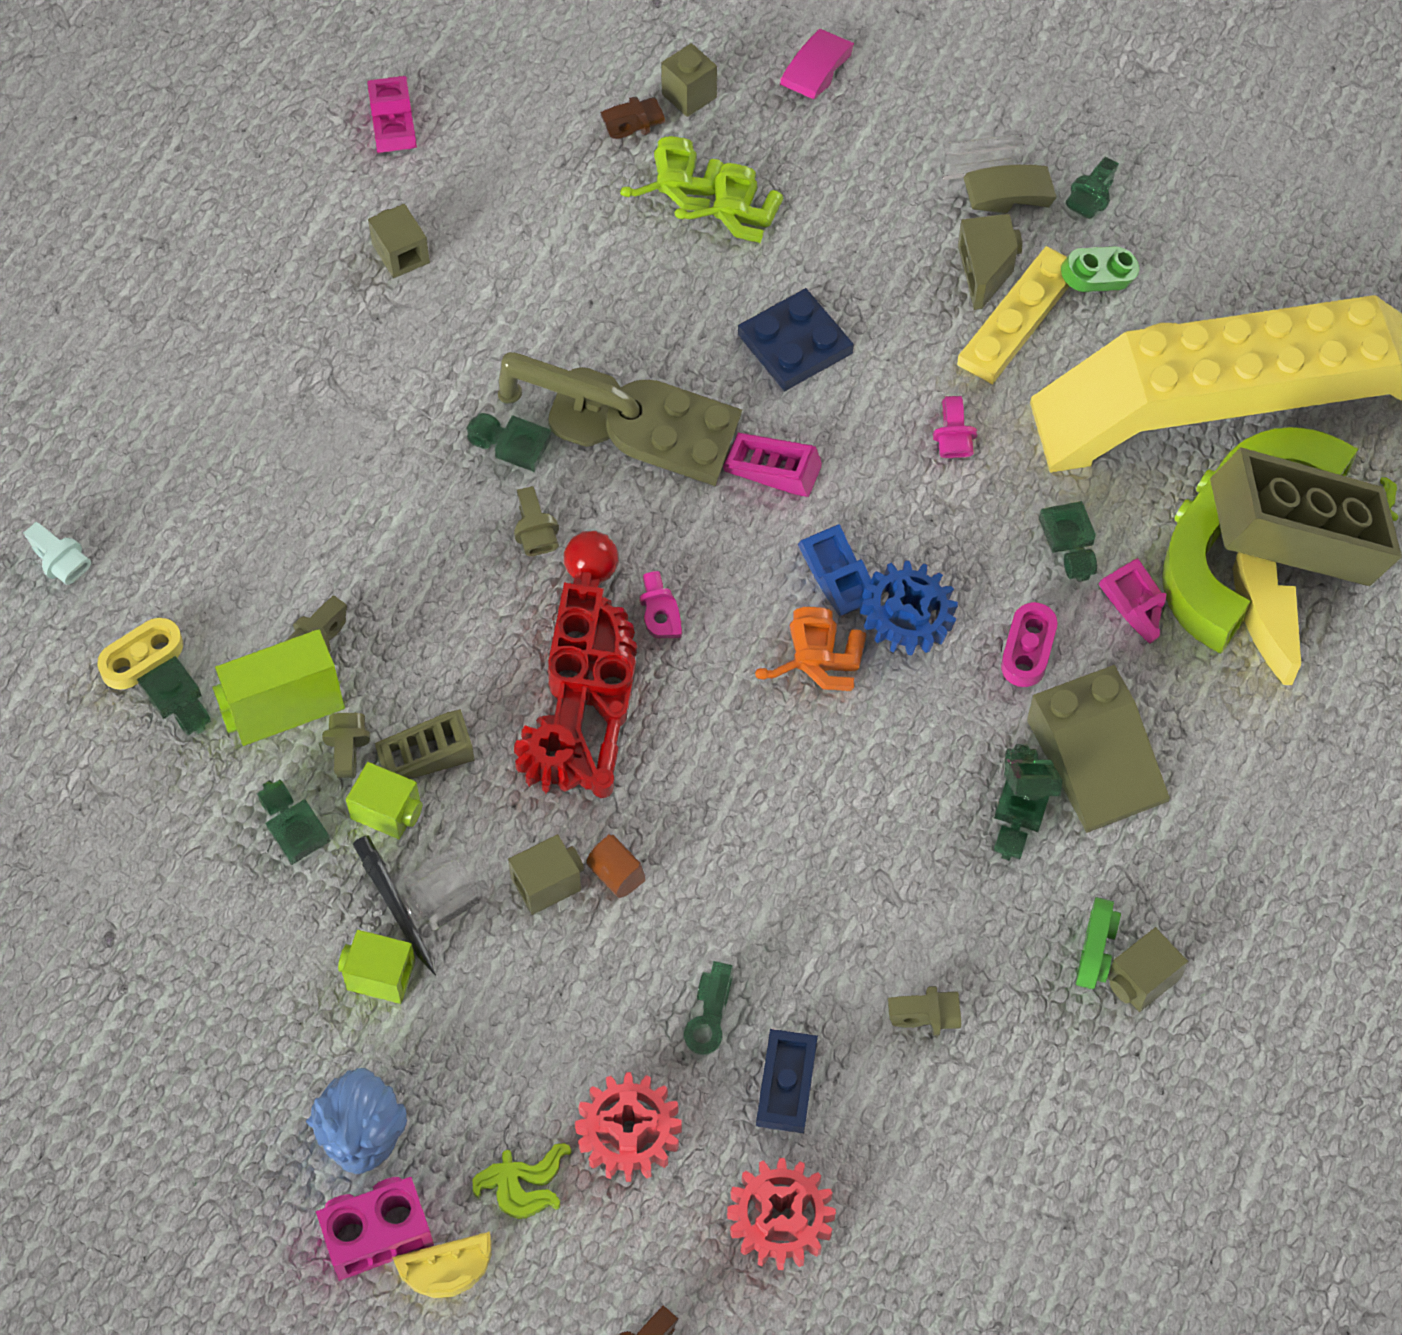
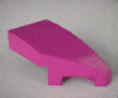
[1098,558,1166,644]

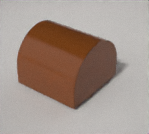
[586,833,646,898]

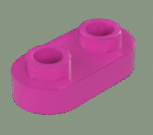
[1001,602,1058,687]

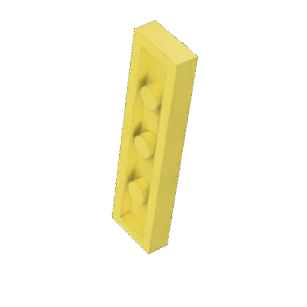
[957,246,1069,385]

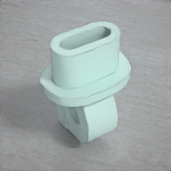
[23,522,91,585]

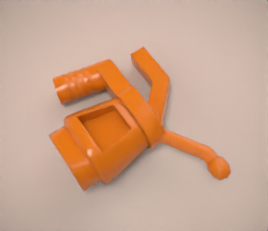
[755,607,867,691]

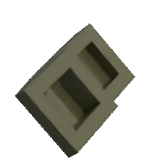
[963,164,1057,213]

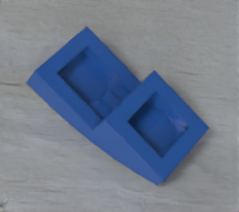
[798,524,871,617]

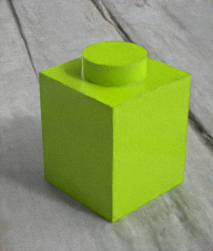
[346,761,423,840]
[338,929,416,1004]

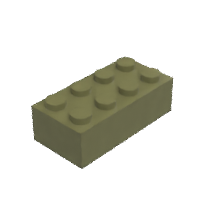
[1210,447,1402,586]

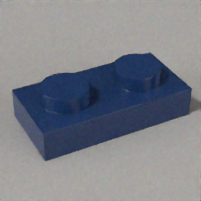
[756,1029,818,1134]

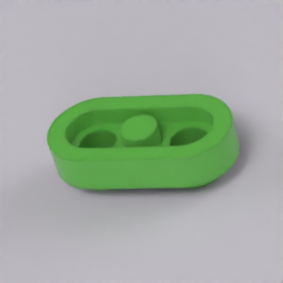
[1061,246,1140,292]
[1075,897,1121,990]

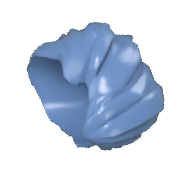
[306,1068,407,1174]

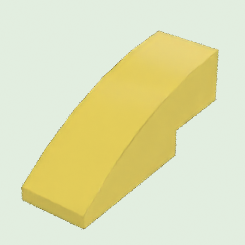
[1232,552,1301,685]

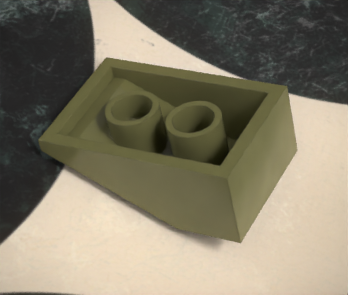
[1027,665,1170,833]

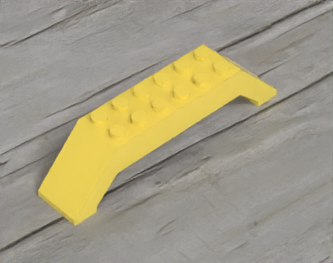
[1030,295,1402,473]

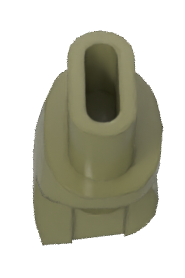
[514,486,559,557]
[285,595,347,653]
[322,713,370,778]
[888,986,961,1036]

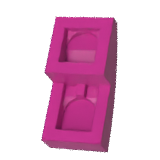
[780,29,854,99]
[367,76,417,153]

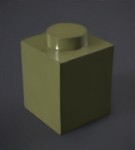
[661,43,717,117]
[368,203,430,279]
[508,834,584,915]
[1107,927,1188,1013]

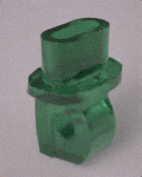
[1066,156,1119,218]

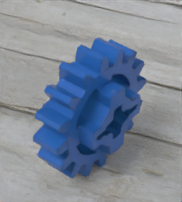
[860,561,958,655]

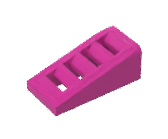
[723,432,822,497]

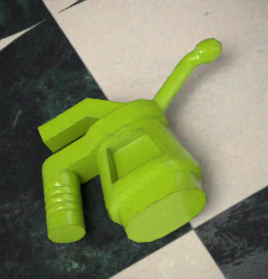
[620,136,723,211]
[674,163,784,243]

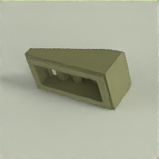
[374,709,475,779]

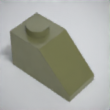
[958,214,1022,310]

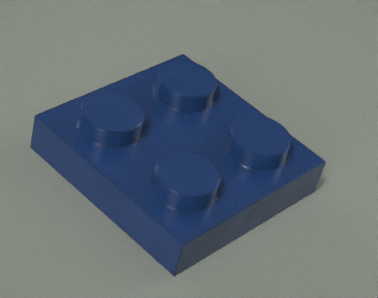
[738,288,854,392]

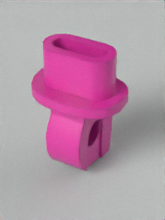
[933,396,977,458]
[639,571,682,638]

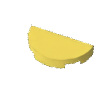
[392,1232,492,1298]

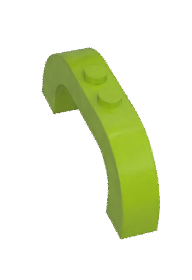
[1162,427,1358,654]

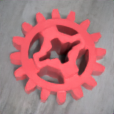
[575,1072,682,1182]
[727,1158,836,1270]

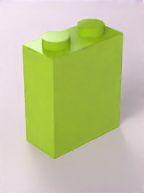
[212,629,345,746]

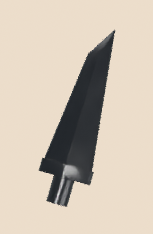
[353,835,436,976]

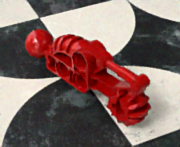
[514,530,637,798]

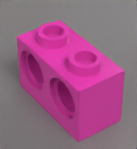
[315,1177,434,1281]

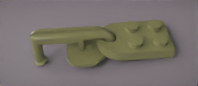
[498,352,743,486]

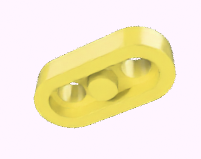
[97,618,183,689]

